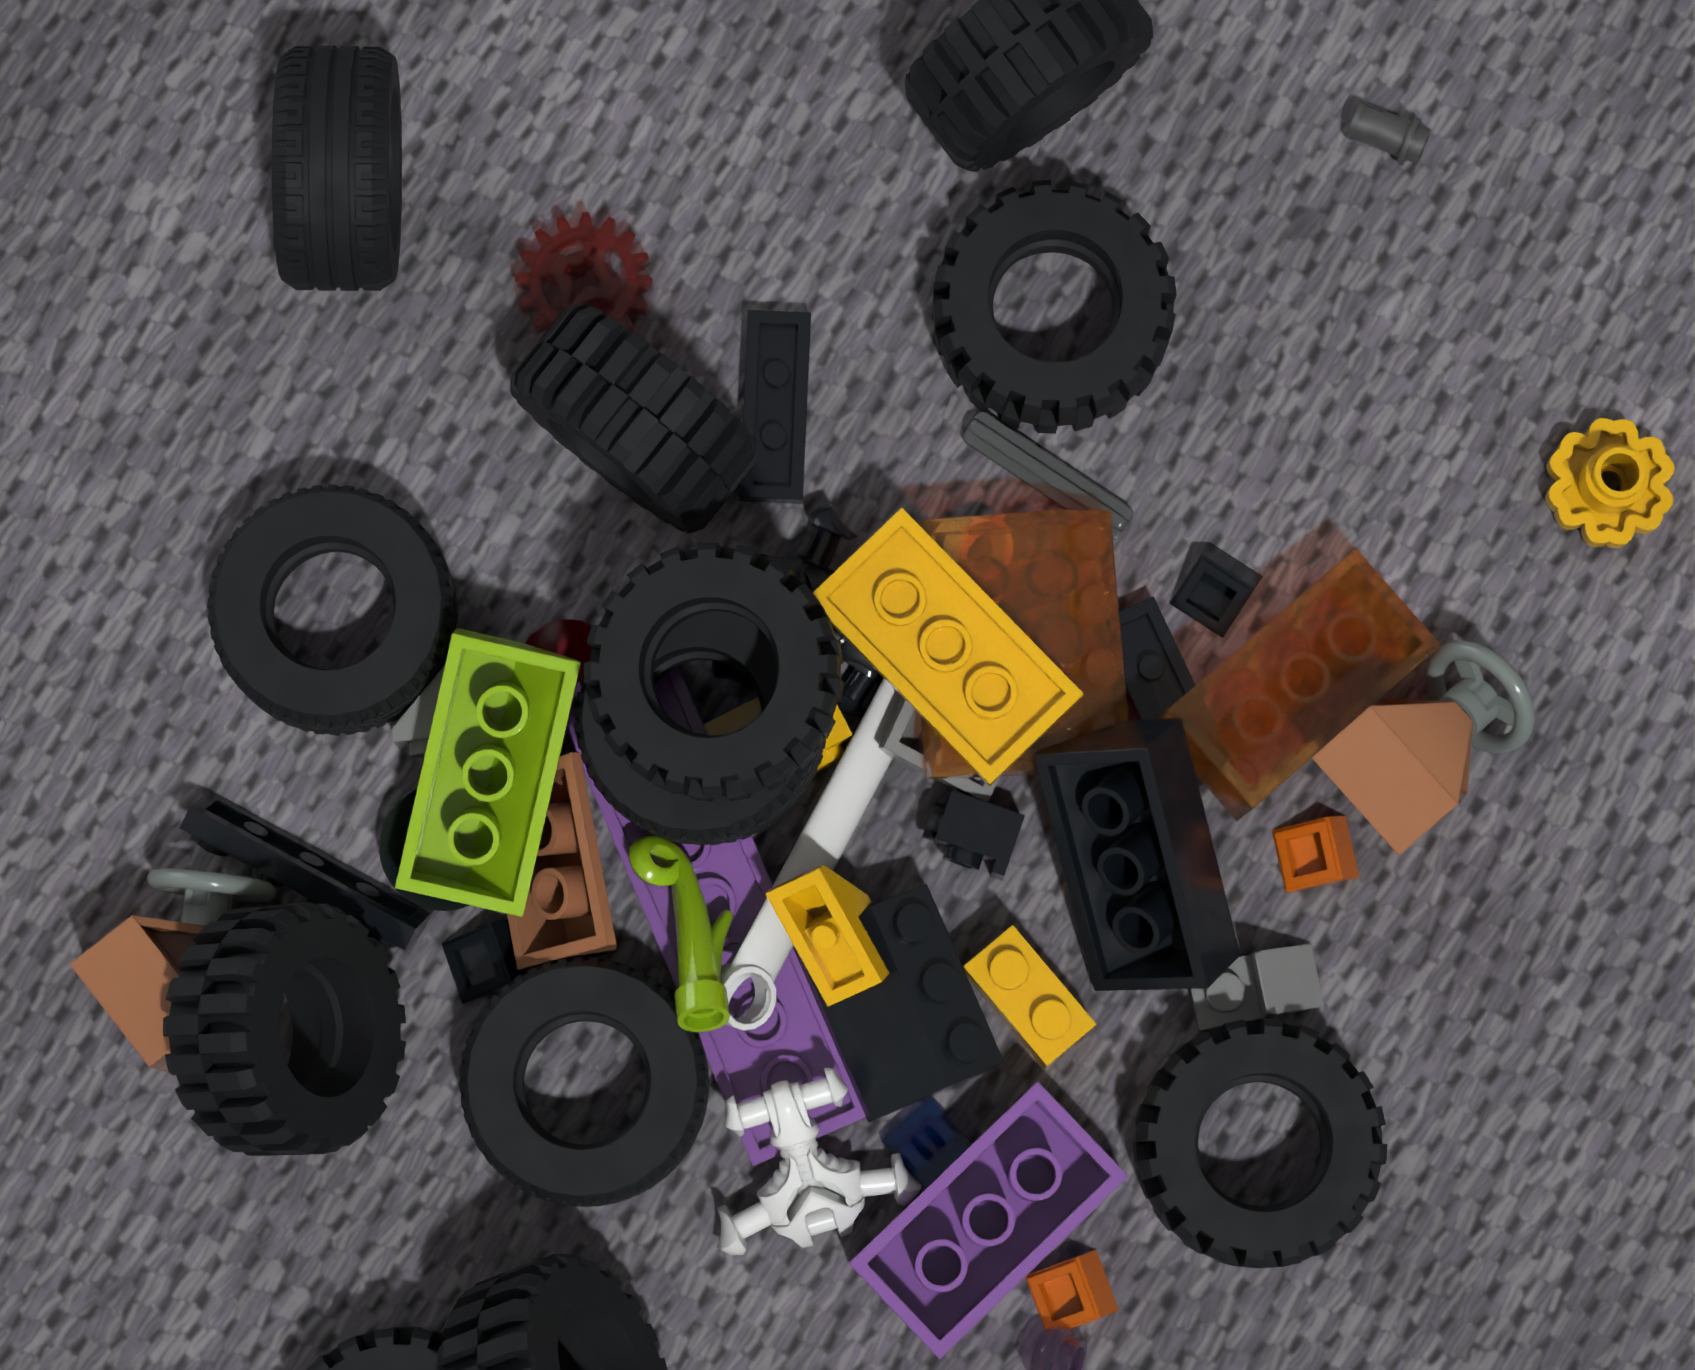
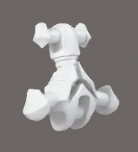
[717,1068,922,1255]

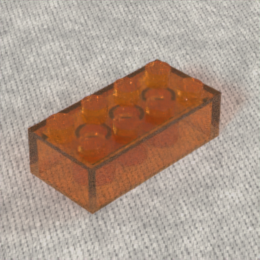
[1158,548,1441,821]

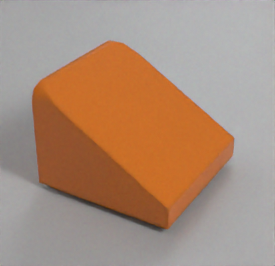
[1272,815,1359,893]
[1025,1249,1119,1337]

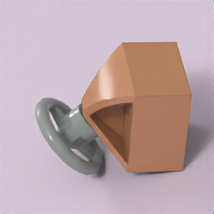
[1312,641,1535,855]
[69,868,276,1073]

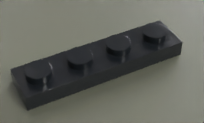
[180,791,433,950]

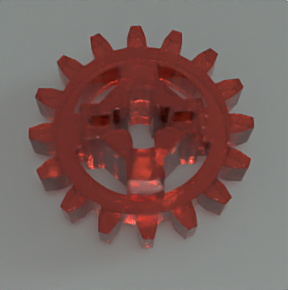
[515,212,654,334]

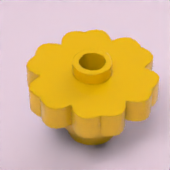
[1545,418,1675,549]

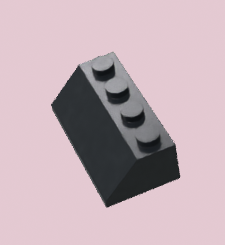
[1033,718,1241,991]

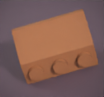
[507,752,617,970]

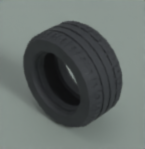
[272,45,402,291]

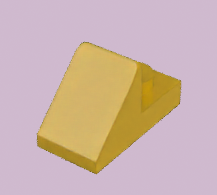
[765,864,889,1007]

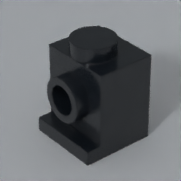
[923,790,1025,881]

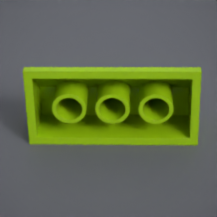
[395,628,581,917]

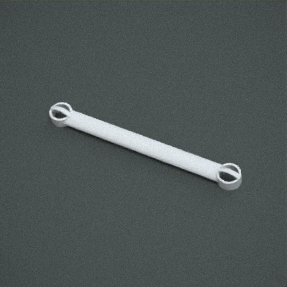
[720,516,1013,1031]

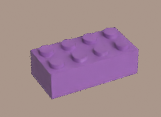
[849,1082,1129,1359]

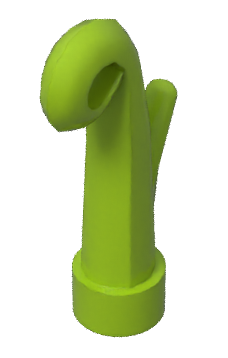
[629,835,733,1032]

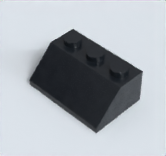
[793,884,1005,1123]

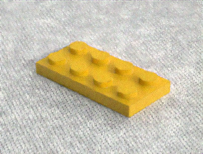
[813,508,1084,787]

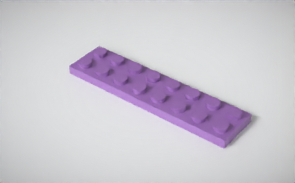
[566,666,866,1167]

